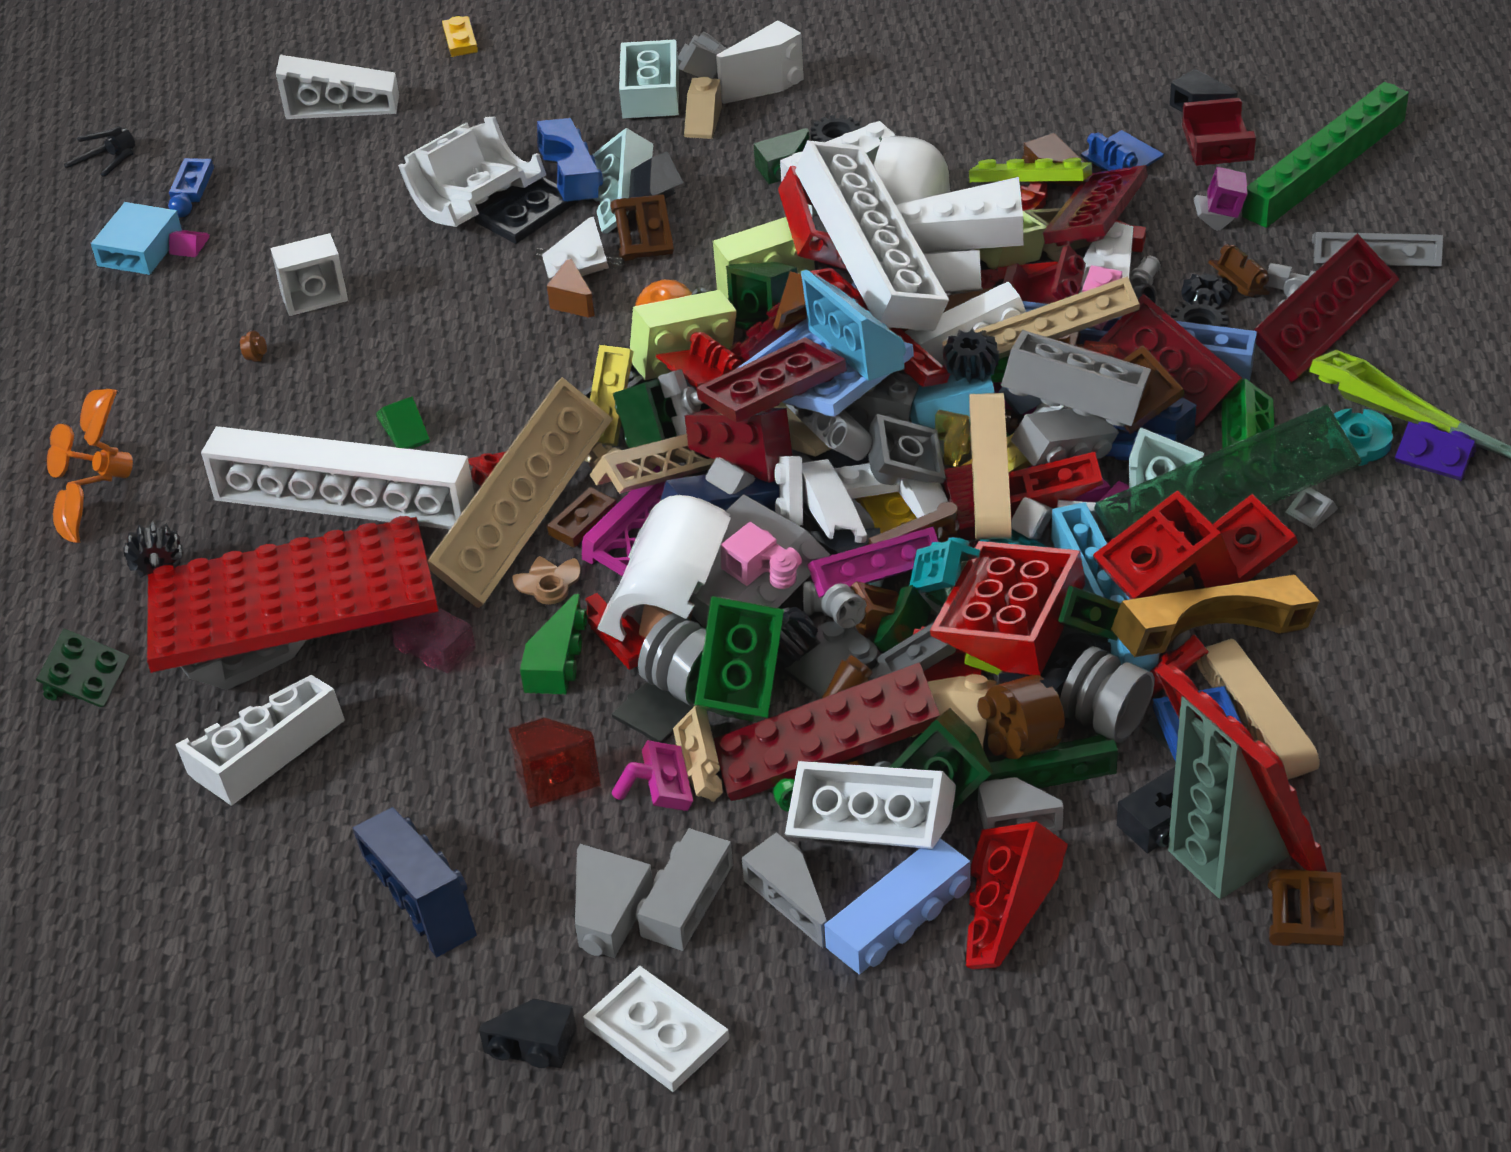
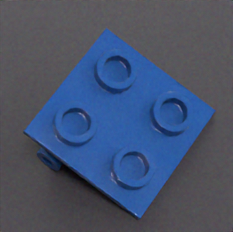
[1080,130,1164,171]

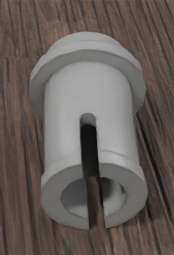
[1129,255,1160,288]

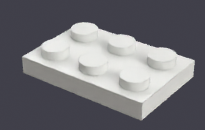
[583,966,729,1092]

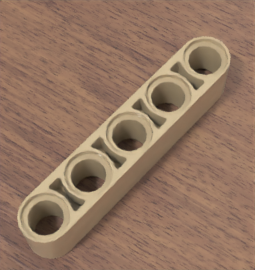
[969,393,1011,540]
[1197,638,1319,780]

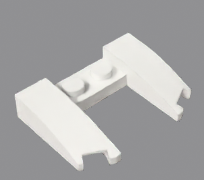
[802,459,948,543]

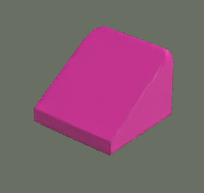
[169,230,210,257]

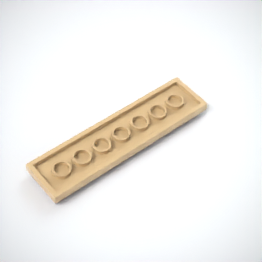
[427,377,613,608]

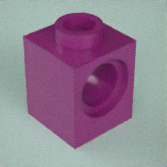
[1207,167,1247,218]

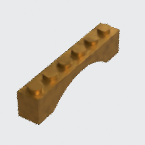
[1111,575,1320,657]

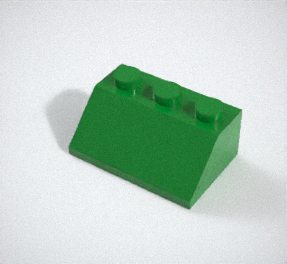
[694,596,784,722]

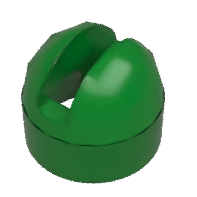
[773,778,795,812]

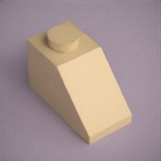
[684,77,722,139]

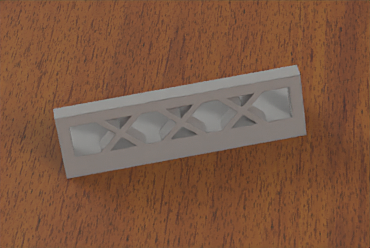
[1312,232,1443,267]

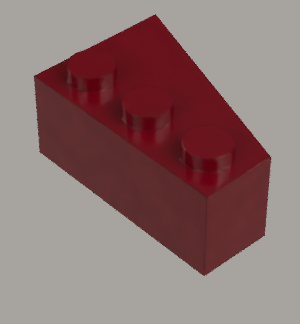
[684,408,793,483]

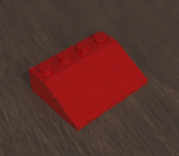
[930,541,1085,676]

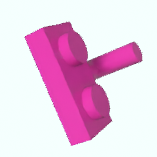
[612,740,693,811]

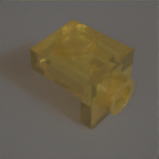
[935,410,971,467]

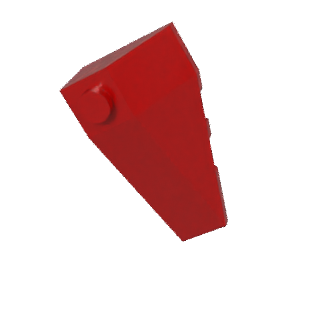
[966,821,1068,969]

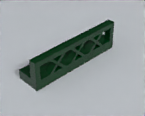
[969,735,1118,802]

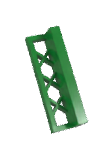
[1222,378,1277,492]

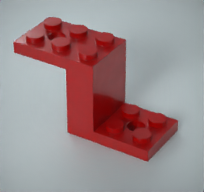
[1093,490,1298,599]

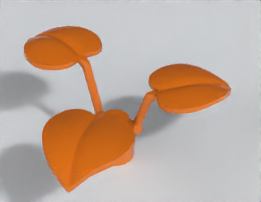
[47,389,133,543]

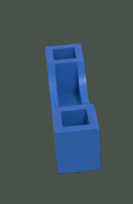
[537,118,603,201]

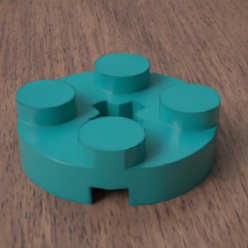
[1324,408,1393,466]

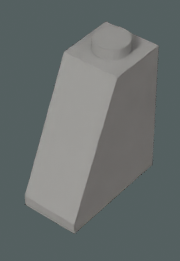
[575,844,653,958]

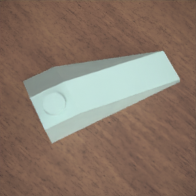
[592,128,653,234]
[1129,428,1204,526]

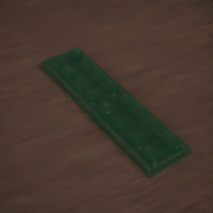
[1094,404,1362,539]

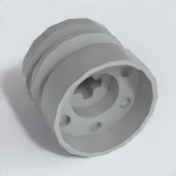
[638,613,706,707]
[1060,646,1155,743]

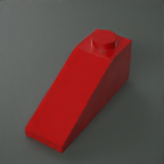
[1009,452,1103,520]

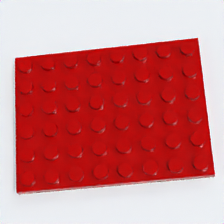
[147,516,439,673]

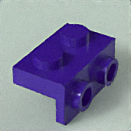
[1395,421,1476,481]

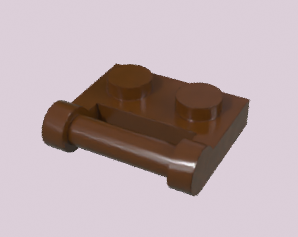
[610,195,674,261]
[1268,869,1344,946]

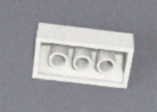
[785,761,956,849]

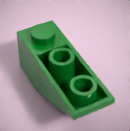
[520,594,587,694]

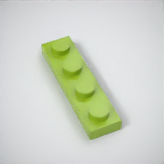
[969,158,1092,182]

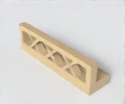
[590,434,715,494]

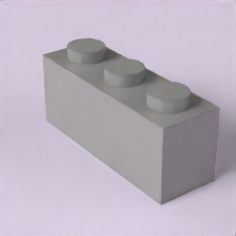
[1010,408,1119,466]
[635,828,733,951]

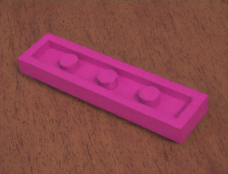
[807,527,939,598]

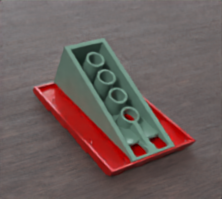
[1155,664,1327,899]

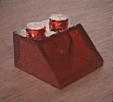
[508,717,601,808]

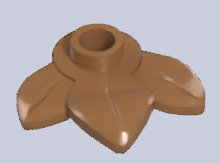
[512,556,581,605]

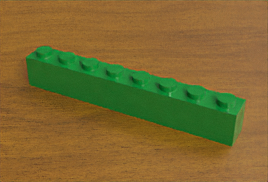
[1242,82,1409,228]

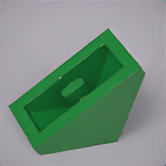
[376,396,430,449]

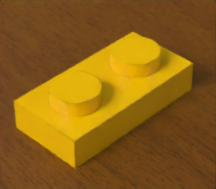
[442,16,478,57]

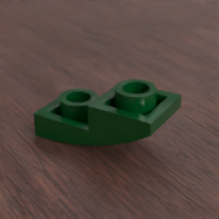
[874,585,932,654]

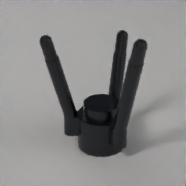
[64,126,135,177]

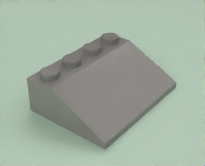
[689,494,830,629]

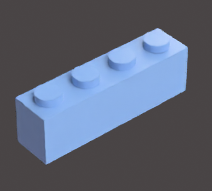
[824,838,971,975]

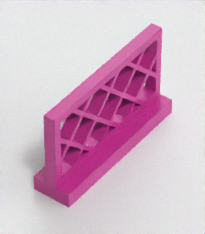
[581,465,683,576]

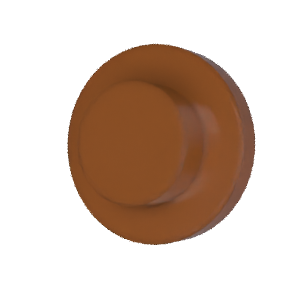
[240,331,267,362]

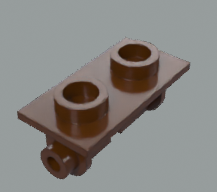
[1208,244,1270,297]

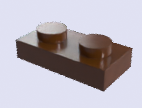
[547,487,617,548]

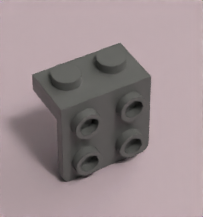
[844,369,920,431]

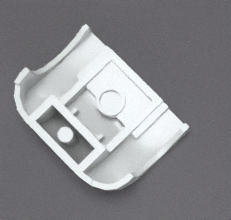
[398,117,546,227]
[873,136,950,253]
[597,495,731,641]

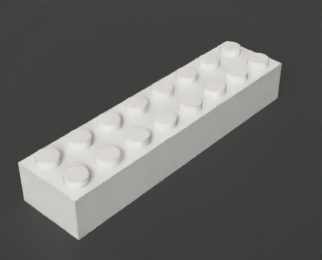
[795,140,949,331]
[201,426,475,529]

